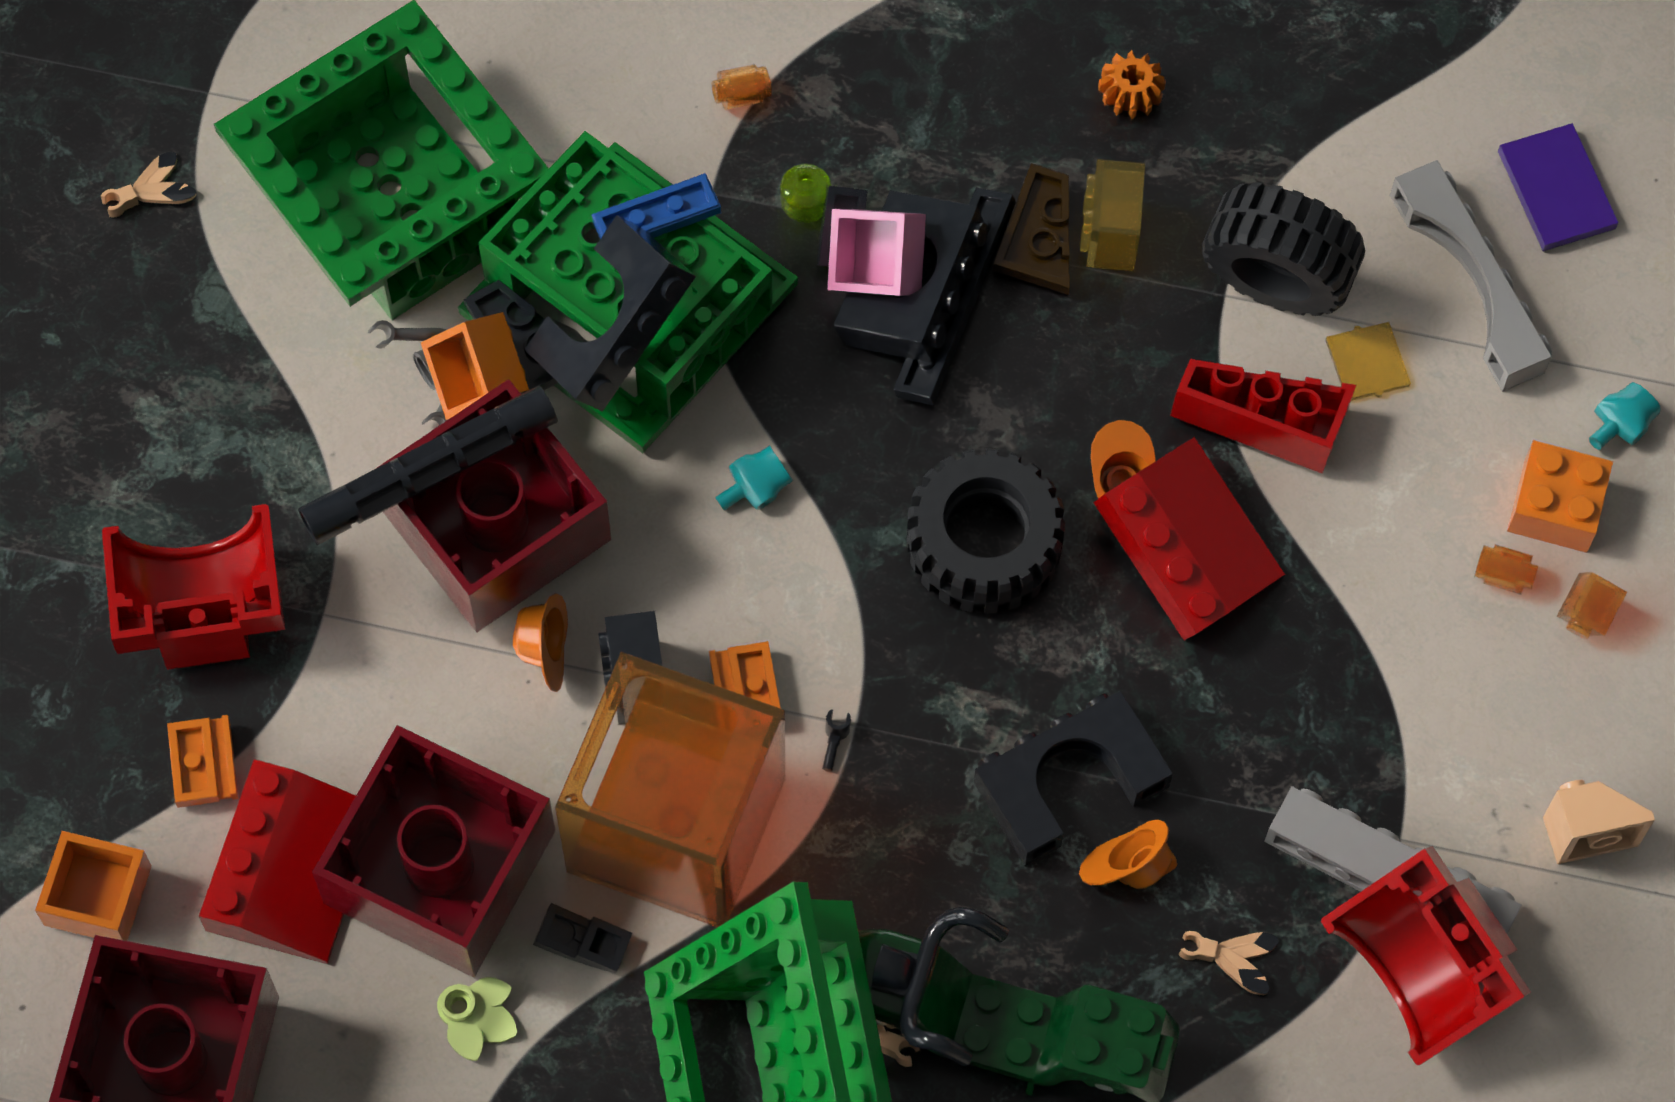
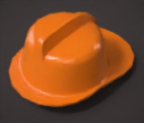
[1091,420,1156,498]
[513,593,568,692]
[1079,820,1177,889]

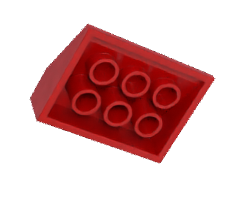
[1093,437,1285,641]
[199,759,356,964]

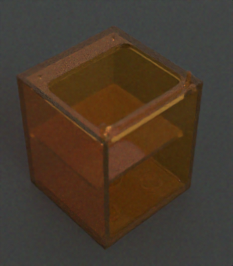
[555,652,785,927]

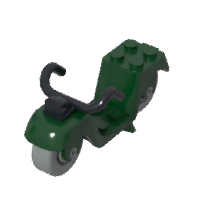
[858,907,1180,1102]

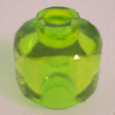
[780,163,832,223]

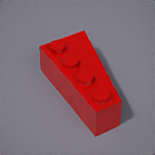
[1170,359,1357,474]

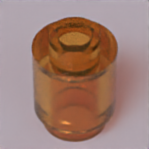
[711,64,772,110]
[1474,544,1538,595]

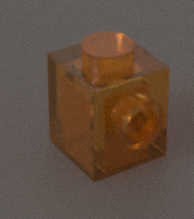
[1557,572,1627,639]

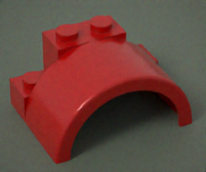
[102,504,285,670]
[1321,846,1532,1065]

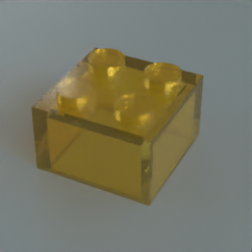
[1080,159,1145,271]

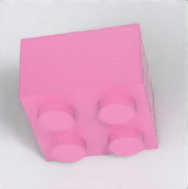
[828,209,926,296]

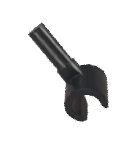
[822,709,851,771]

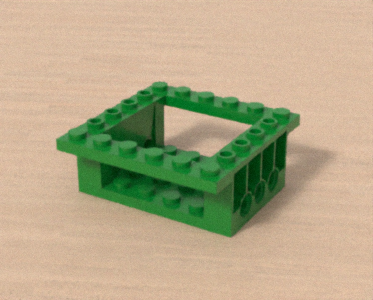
[214,0,549,320]
[458,131,798,454]
[644,882,892,1102]

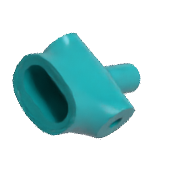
[1589,382,1661,450]
[715,445,793,511]

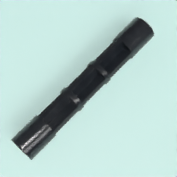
[298,385,558,545]

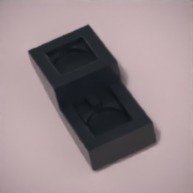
[533,903,632,973]

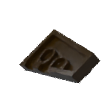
[993,163,1070,295]

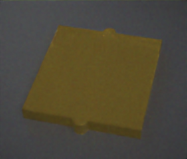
[1325,322,1411,401]

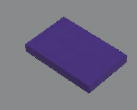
[1498,123,1618,251]

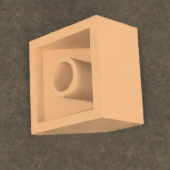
[1543,780,1655,864]

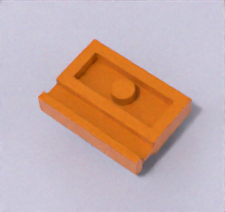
[709,641,783,734]
[167,715,239,808]

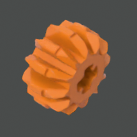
[1098,50,1166,119]

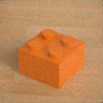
[420,312,529,420]
[1507,440,1613,553]
[35,831,152,941]

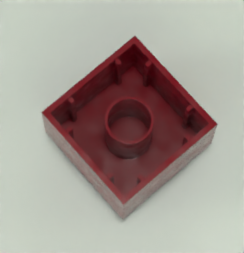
[377,379,611,633]
[312,725,555,978]
[49,935,279,1102]

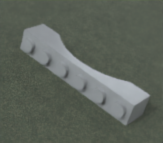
[1390,160,1552,392]

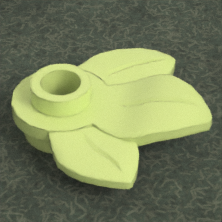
[437,977,517,1061]

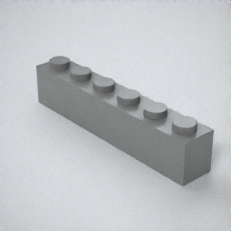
[1264,786,1522,934]

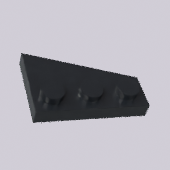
[463,280,558,394]

